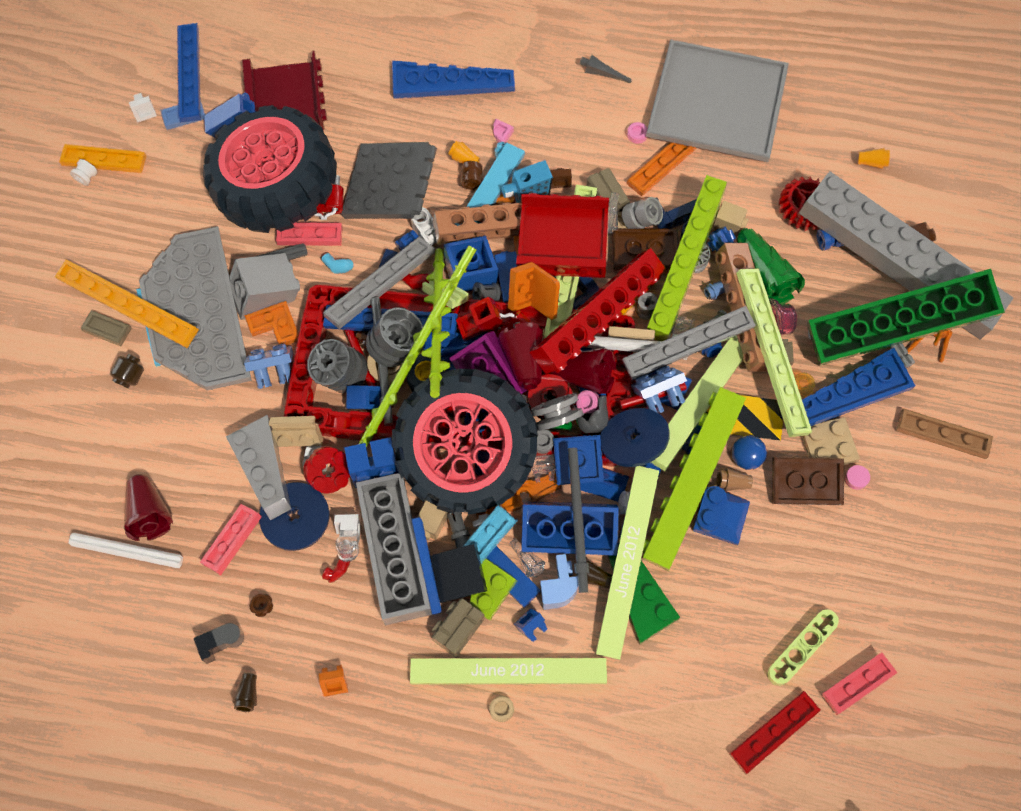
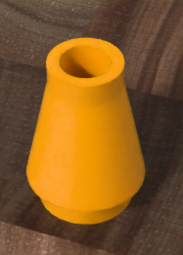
[448,141,480,164]
[858,148,890,169]

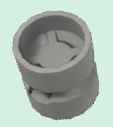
[622,197,663,229]

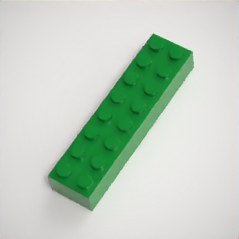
[807,269,1005,366]

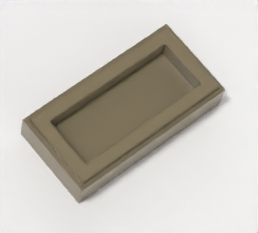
[80,310,132,347]

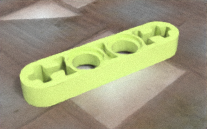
[767,609,839,686]

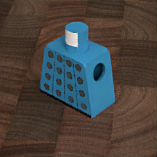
[501,160,553,203]

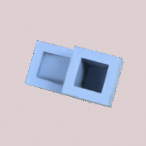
[540,554,578,610]

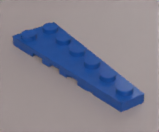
[392,61,515,99]

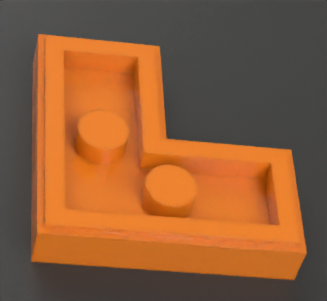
[244,301,299,345]

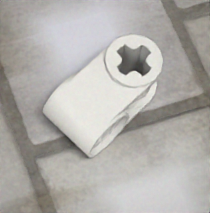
[411,207,437,246]

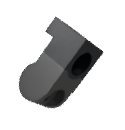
[193,623,244,664]

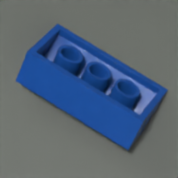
[522,501,619,555]

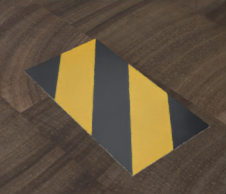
[706,395,783,441]

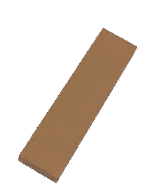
[896,408,993,459]

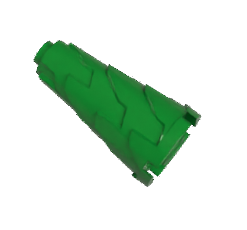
[737,228,805,307]

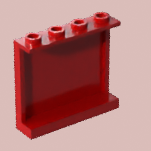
[516,193,609,278]

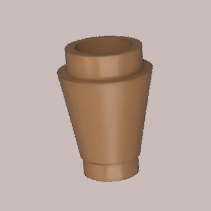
[716,468,753,491]

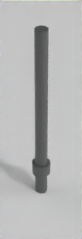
[371,297,394,426]
[568,448,589,593]

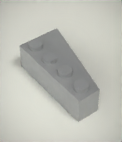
[226,415,291,520]

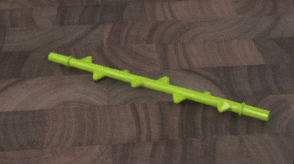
[358,245,476,448]
[422,248,451,398]

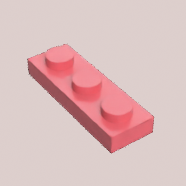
[276,223,343,246]
[200,504,262,576]
[822,652,898,715]

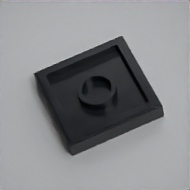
[430,544,487,603]

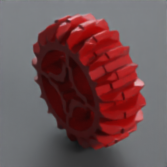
[778,176,820,232]

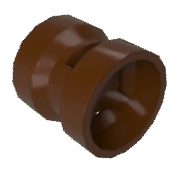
[461,161,483,190]

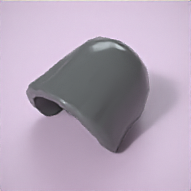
[570,395,608,434]

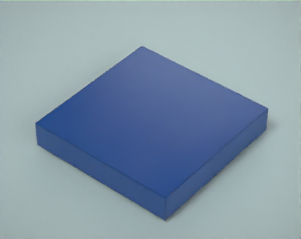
[553,435,604,485]

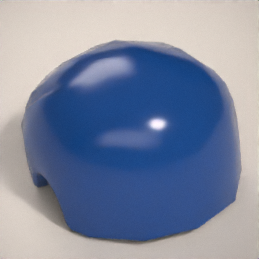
[732,435,767,470]

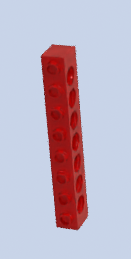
[529,248,666,374]

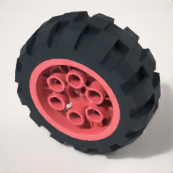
[203,105,337,233]
[392,369,538,515]

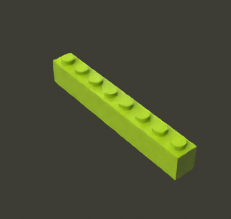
[647,175,727,342]
[642,387,746,571]

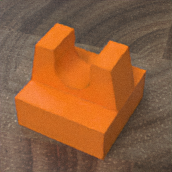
[319,665,348,697]

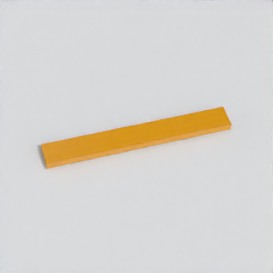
[55,259,199,348]

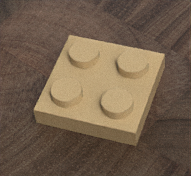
[802,417,860,465]

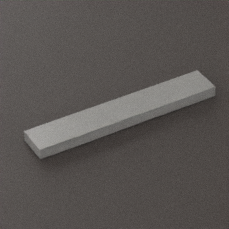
[323,236,435,329]
[622,306,756,381]

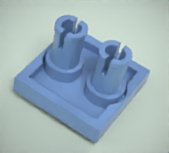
[244,344,294,389]
[631,366,687,413]

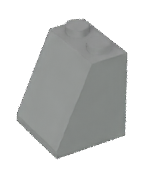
[229,253,300,320]

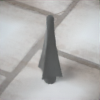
[579,55,632,83]

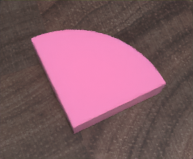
[493,119,514,143]

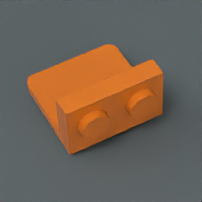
[508,262,560,320]

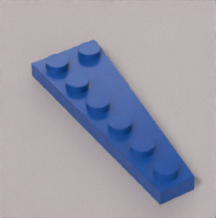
[802,348,916,426]

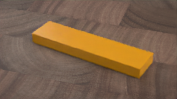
[59,144,146,173]

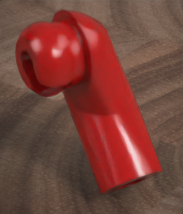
[401,273,430,290]
[322,552,353,583]

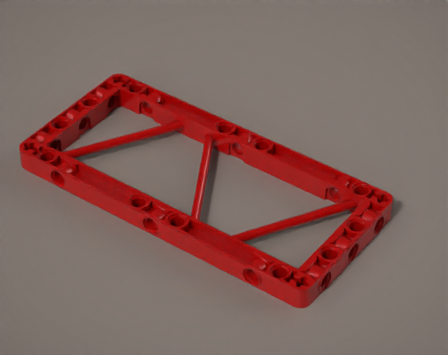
[284,285,635,467]

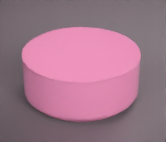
[627,122,648,144]
[576,390,599,414]
[845,465,870,490]

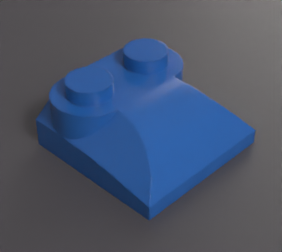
[693,486,750,545]

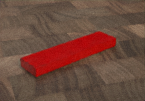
[729,691,821,775]

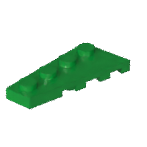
[607,543,680,645]

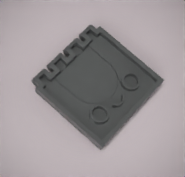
[341,142,437,219]

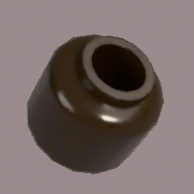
[110,354,144,388]

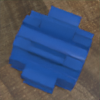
[707,226,736,252]

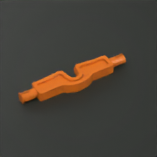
[475,472,561,519]

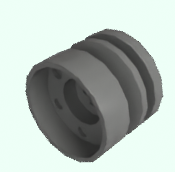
[366,307,423,367]
[308,339,368,394]

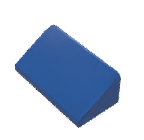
[580,468,629,502]

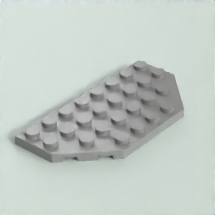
[139,226,252,391]

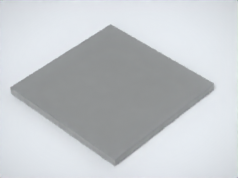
[646,39,789,162]

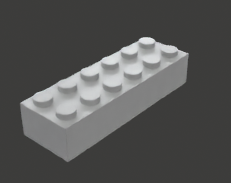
[356,473,432,626]

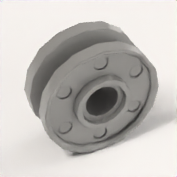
[531,393,584,430]

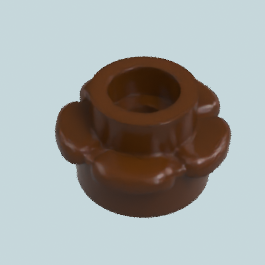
[250,594,273,617]

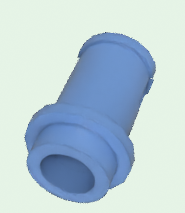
[704,280,725,300]

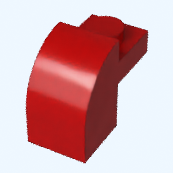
[456,296,502,341]

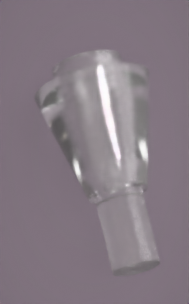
[607,192,620,233]
[509,538,545,578]

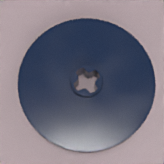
[600,408,670,467]
[259,482,330,551]

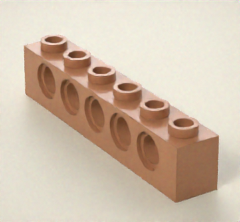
[433,202,522,245]
[715,243,767,372]

